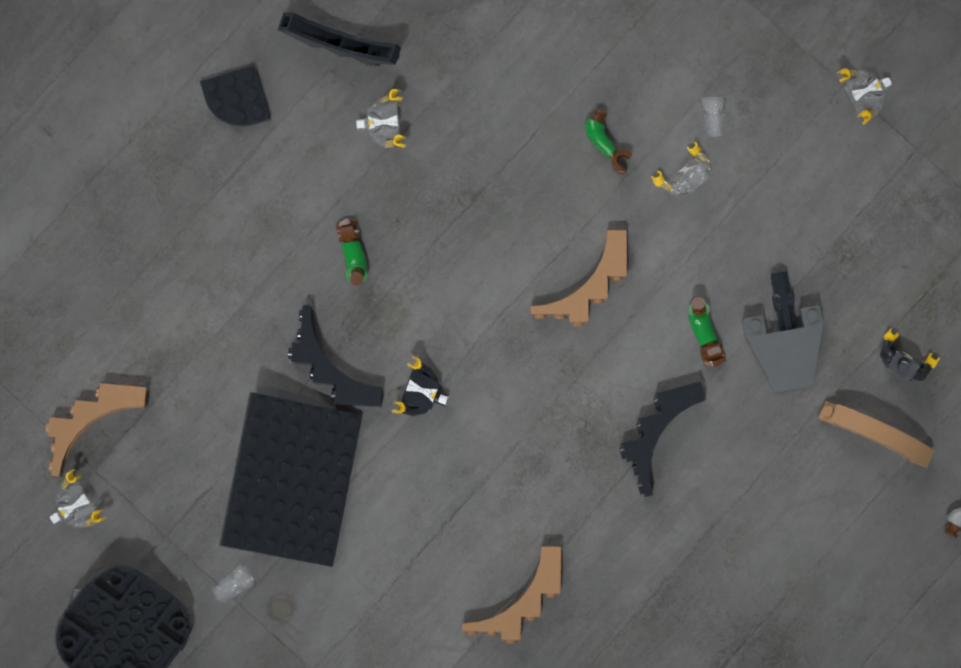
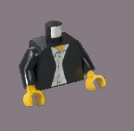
[880,328,940,382]
[392,356,449,416]

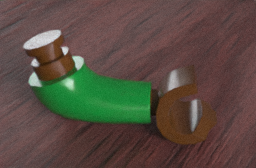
[585,109,632,175]
[336,219,368,286]
[688,297,726,367]

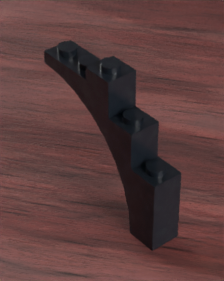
[278,12,402,66]
[288,305,383,408]
[619,381,706,498]

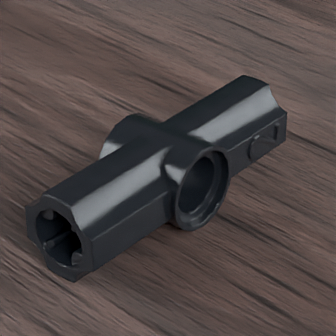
[770,272,796,331]

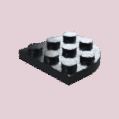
[200,65,270,127]

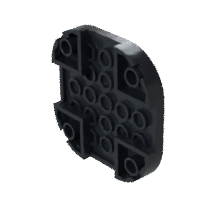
[55,565,190,668]

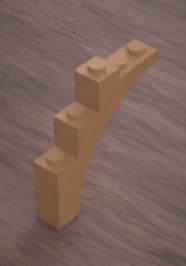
[530,230,627,327]
[46,383,149,477]
[462,547,561,644]

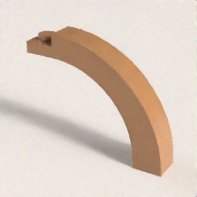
[818,401,935,468]

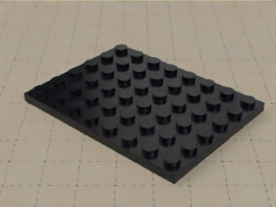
[219,392,362,567]

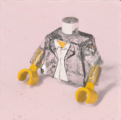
[837,68,892,125]
[356,89,406,148]
[651,142,712,196]
[49,469,106,528]

